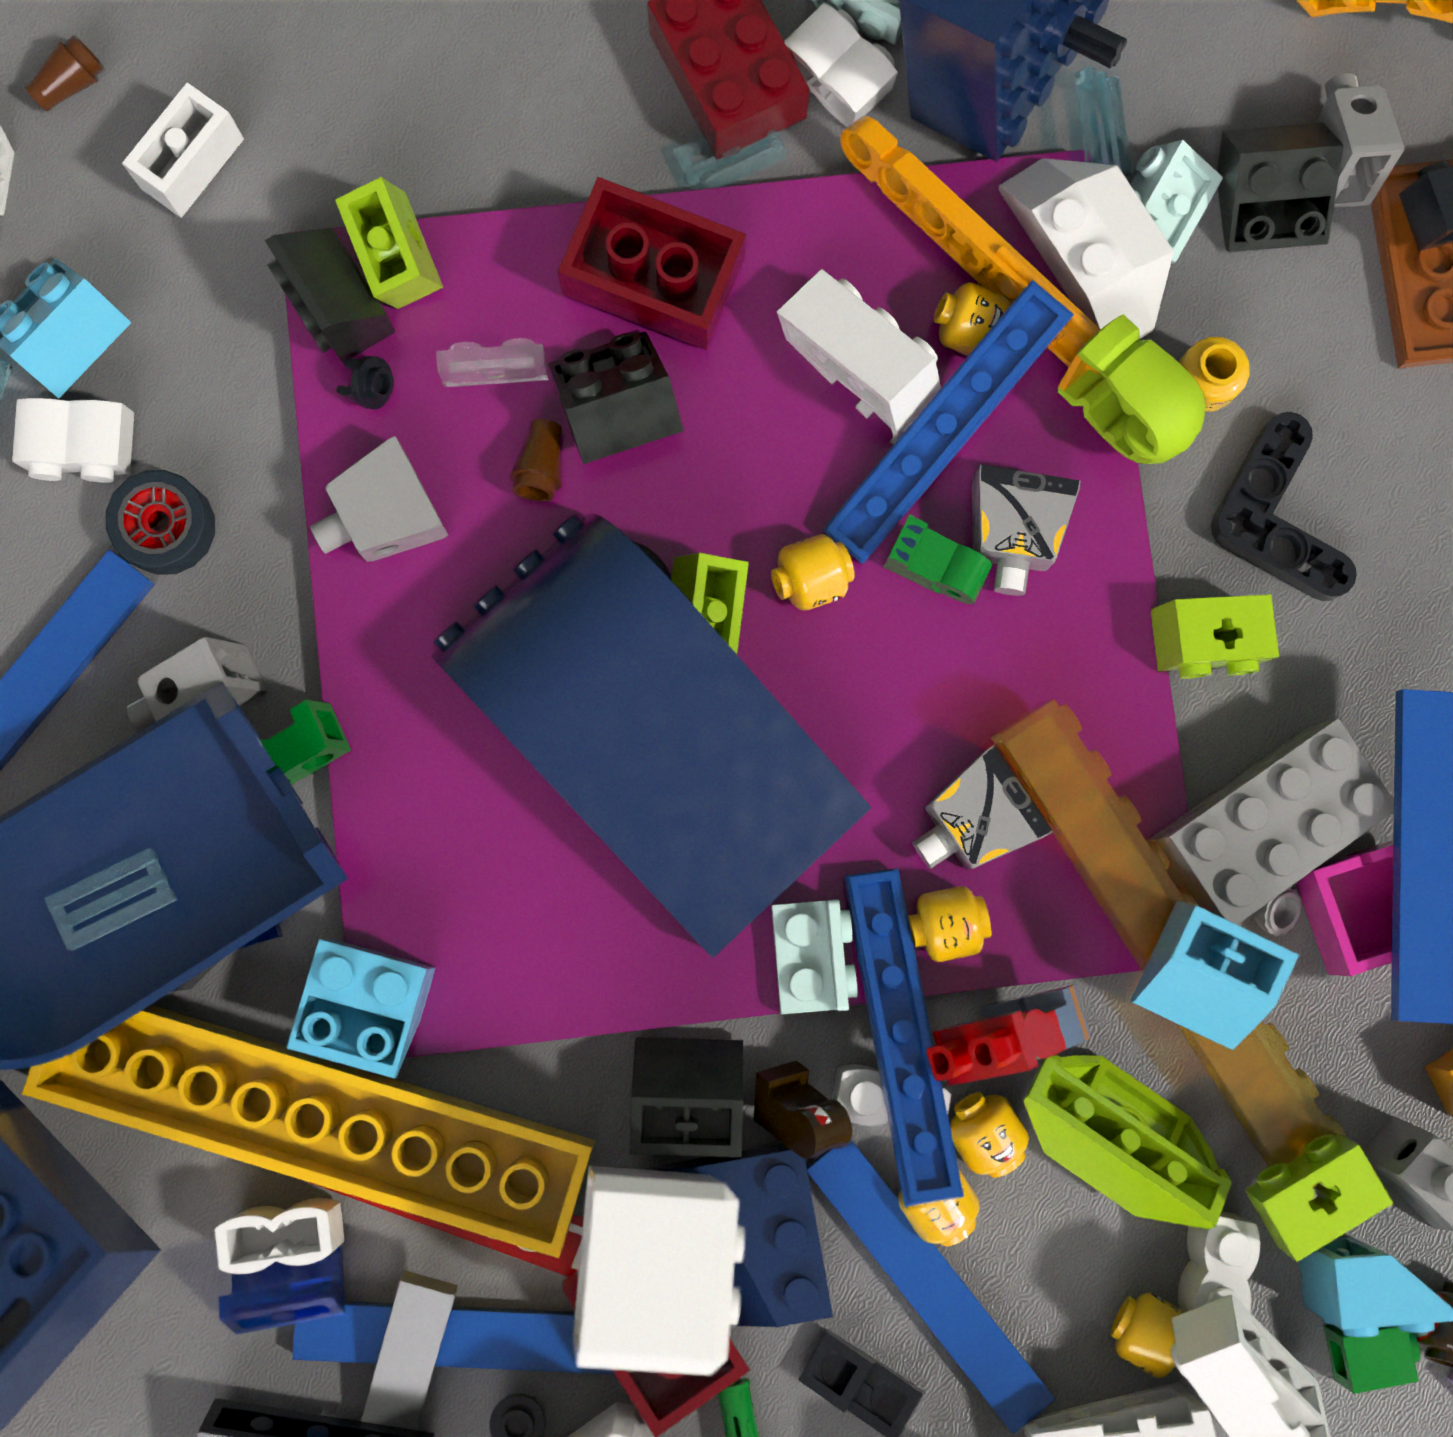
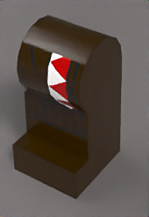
[753,1060,852,1159]

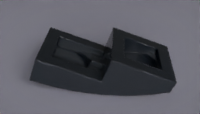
[798,1331,926,1437]

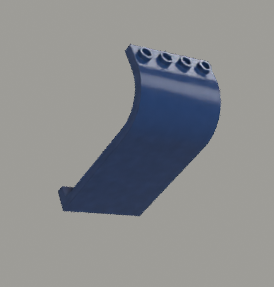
[431,513,872,958]

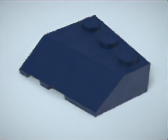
[640,1143,833,1327]

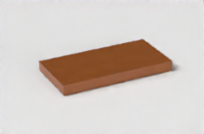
[1371,159,1453,369]

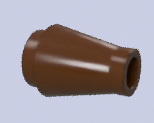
[25,35,105,112]
[509,419,562,502]

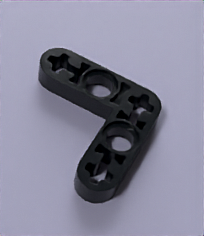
[1211,412,1357,601]

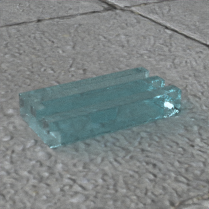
[1074,66,1133,177]
[674,129,787,190]
[44,848,177,951]

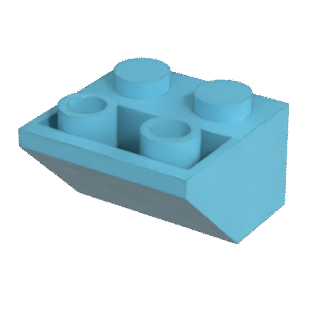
[0,258,132,398]
[1130,901,1299,1050]
[287,939,436,1078]
[1299,1236,1453,1337]

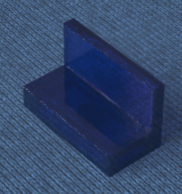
[219,1246,346,1335]

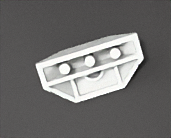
[998,158,1174,339]

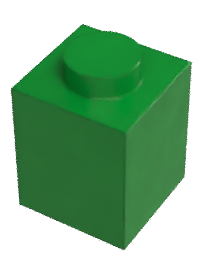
[1323,1324,1420,1394]

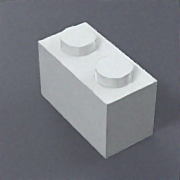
[122,83,244,218]

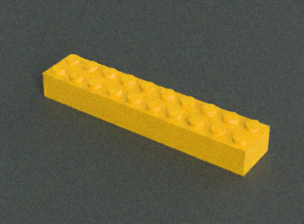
[22,1005,596,1258]

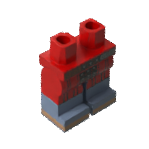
[926,984,1092,1086]

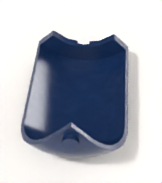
[0,681,348,1070]

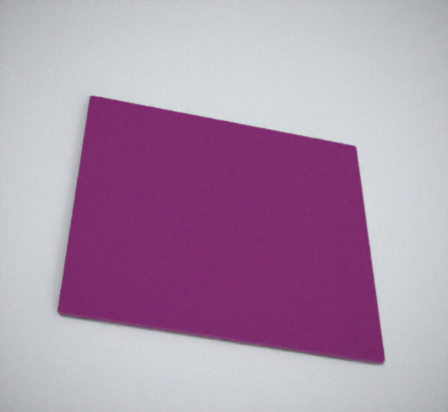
[285,150,1189,1058]

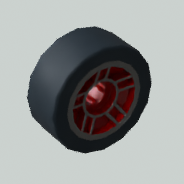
[106,470,215,575]

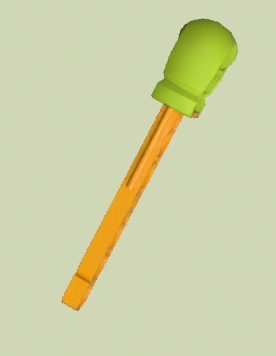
[840,116,1206,464]

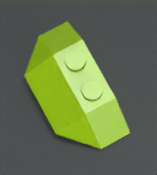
[1023,1055,1232,1229]

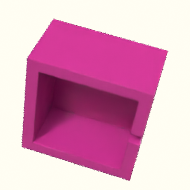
[1296,841,1393,976]

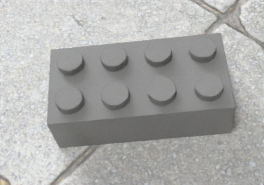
[1147,718,1394,925]

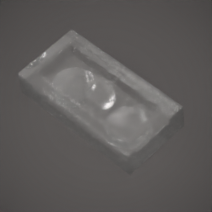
[436,338,548,387]

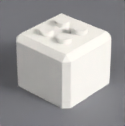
[573,1166,744,1375]

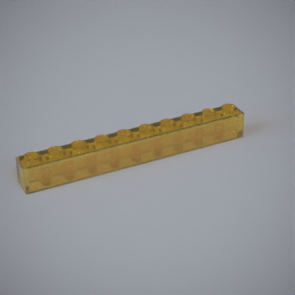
[990,699,1348,1189]

